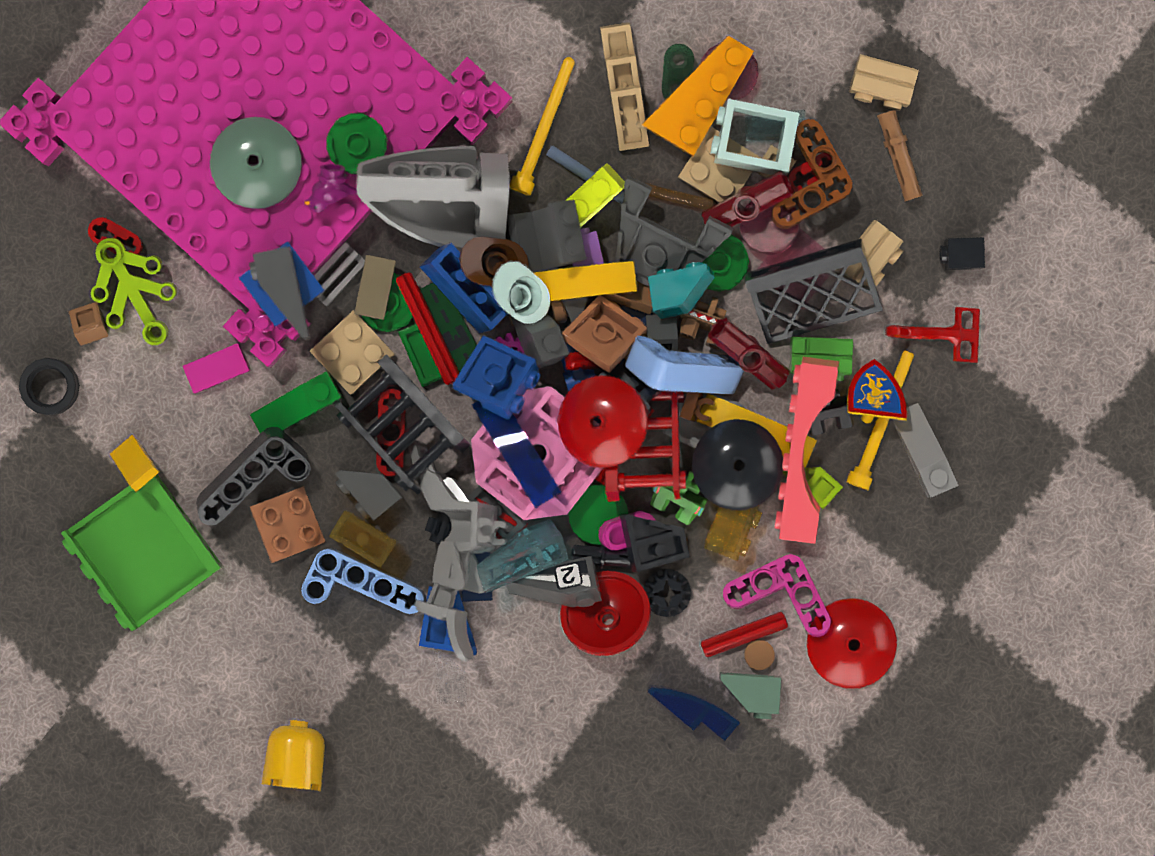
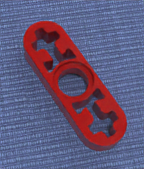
[376,389,406,476]

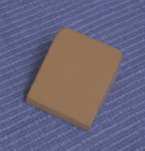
[69,302,108,345]

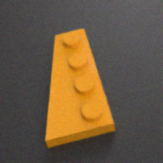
[641,36,754,156]

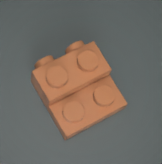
[562,295,647,373]

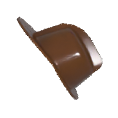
[460,237,529,286]

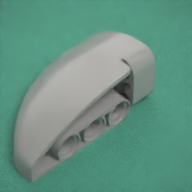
[357,146,509,251]

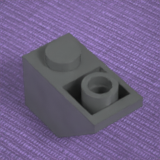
[335,470,403,520]

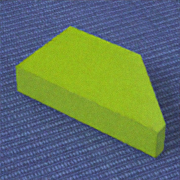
[782,467,843,509]

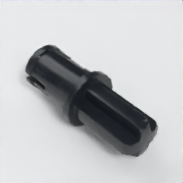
[571,545,631,569]

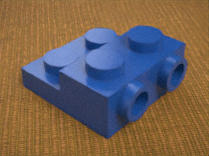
[453,335,540,420]

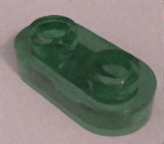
[661,44,694,100]

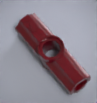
[701,171,794,227]
[708,317,790,390]

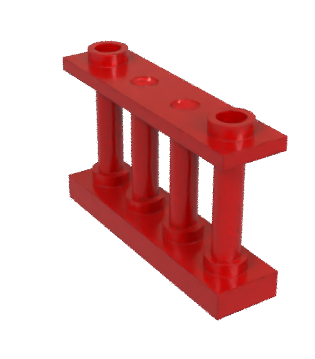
[605,389,686,502]

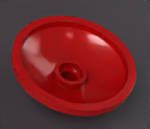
[558,376,648,468]
[560,571,651,656]
[806,598,897,689]

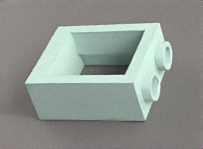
[710,99,800,175]

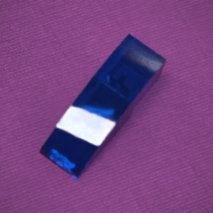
[647,685,740,741]

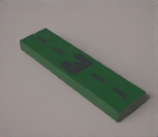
[420,282,477,373]

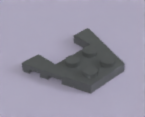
[615,175,734,286]

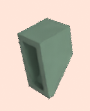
[719,672,781,719]

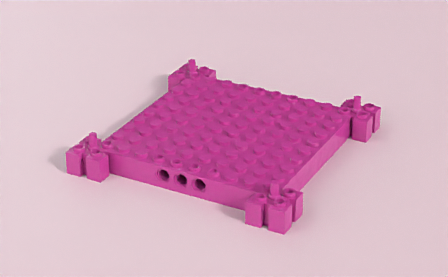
[0,0,513,368]

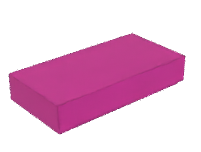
[182,343,250,394]

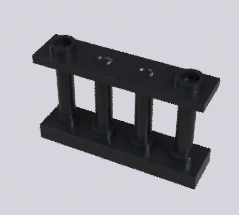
[333,354,471,494]

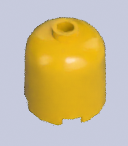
[261,720,325,791]

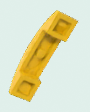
[534,261,638,301]
[696,393,817,468]

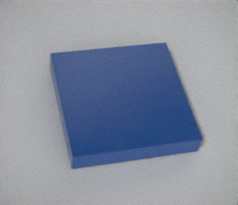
[239,241,325,327]

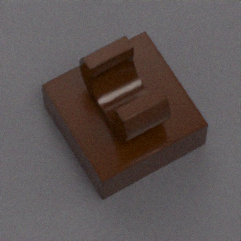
[680,392,715,422]

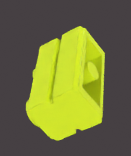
[566,163,625,228]

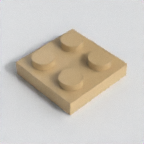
[678,127,761,203]
[310,310,395,395]

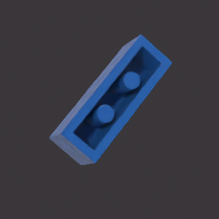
[420,243,508,333]

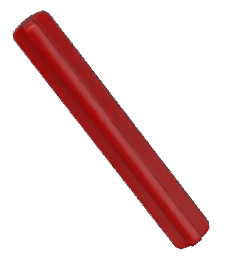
[396,272,459,385]

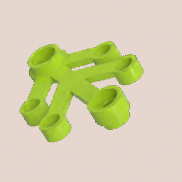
[91,238,177,345]

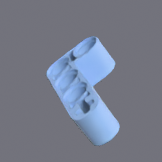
[625,336,744,394]
[301,548,425,614]

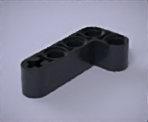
[196,427,311,526]

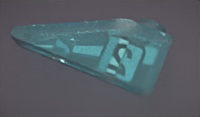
[476,519,569,593]

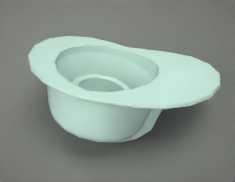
[493,262,550,324]

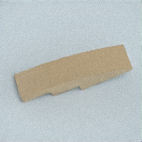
[600,22,649,151]

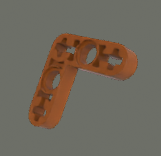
[771,119,852,229]

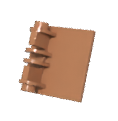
[250,486,325,563]

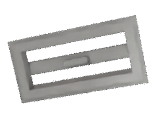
[314,242,365,307]

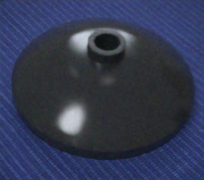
[692,419,783,510]

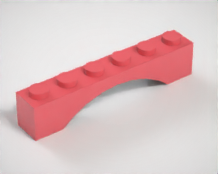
[775,357,839,544]

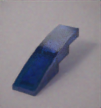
[472,401,561,509]

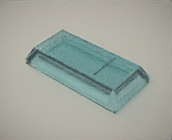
[745,110,806,141]

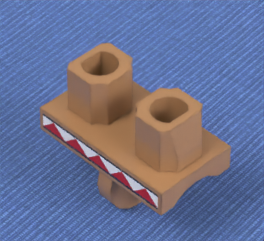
[678,297,735,350]

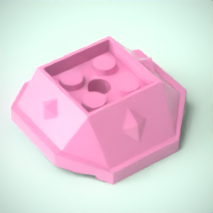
[471,387,603,520]

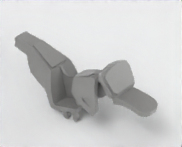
[408,440,508,661]

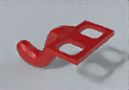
[885,307,980,363]

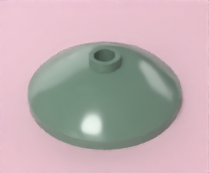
[210,117,302,209]

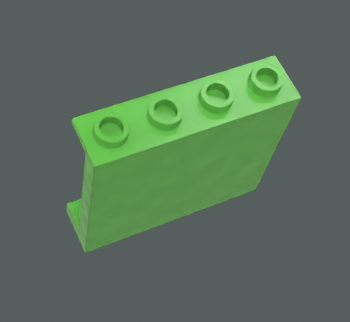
[61,474,224,631]

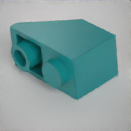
[648,262,714,319]

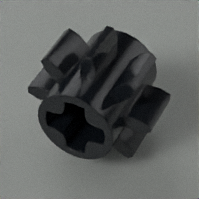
[425,511,452,544]

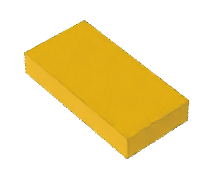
[110,435,159,492]

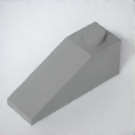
[892,403,958,498]

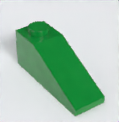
[250,371,343,433]

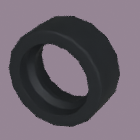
[19,358,80,415]

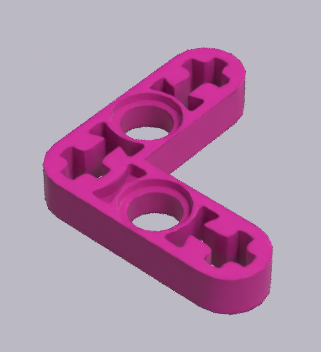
[723,554,831,637]

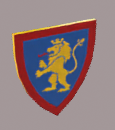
[847,359,907,424]

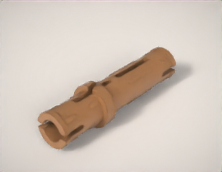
[877,110,923,201]

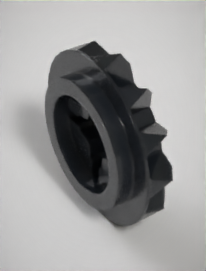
[644,569,691,617]

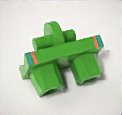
[650,471,708,525]

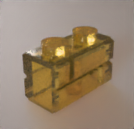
[703,505,762,561]
[329,510,398,568]

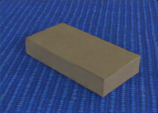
[354,255,396,320]

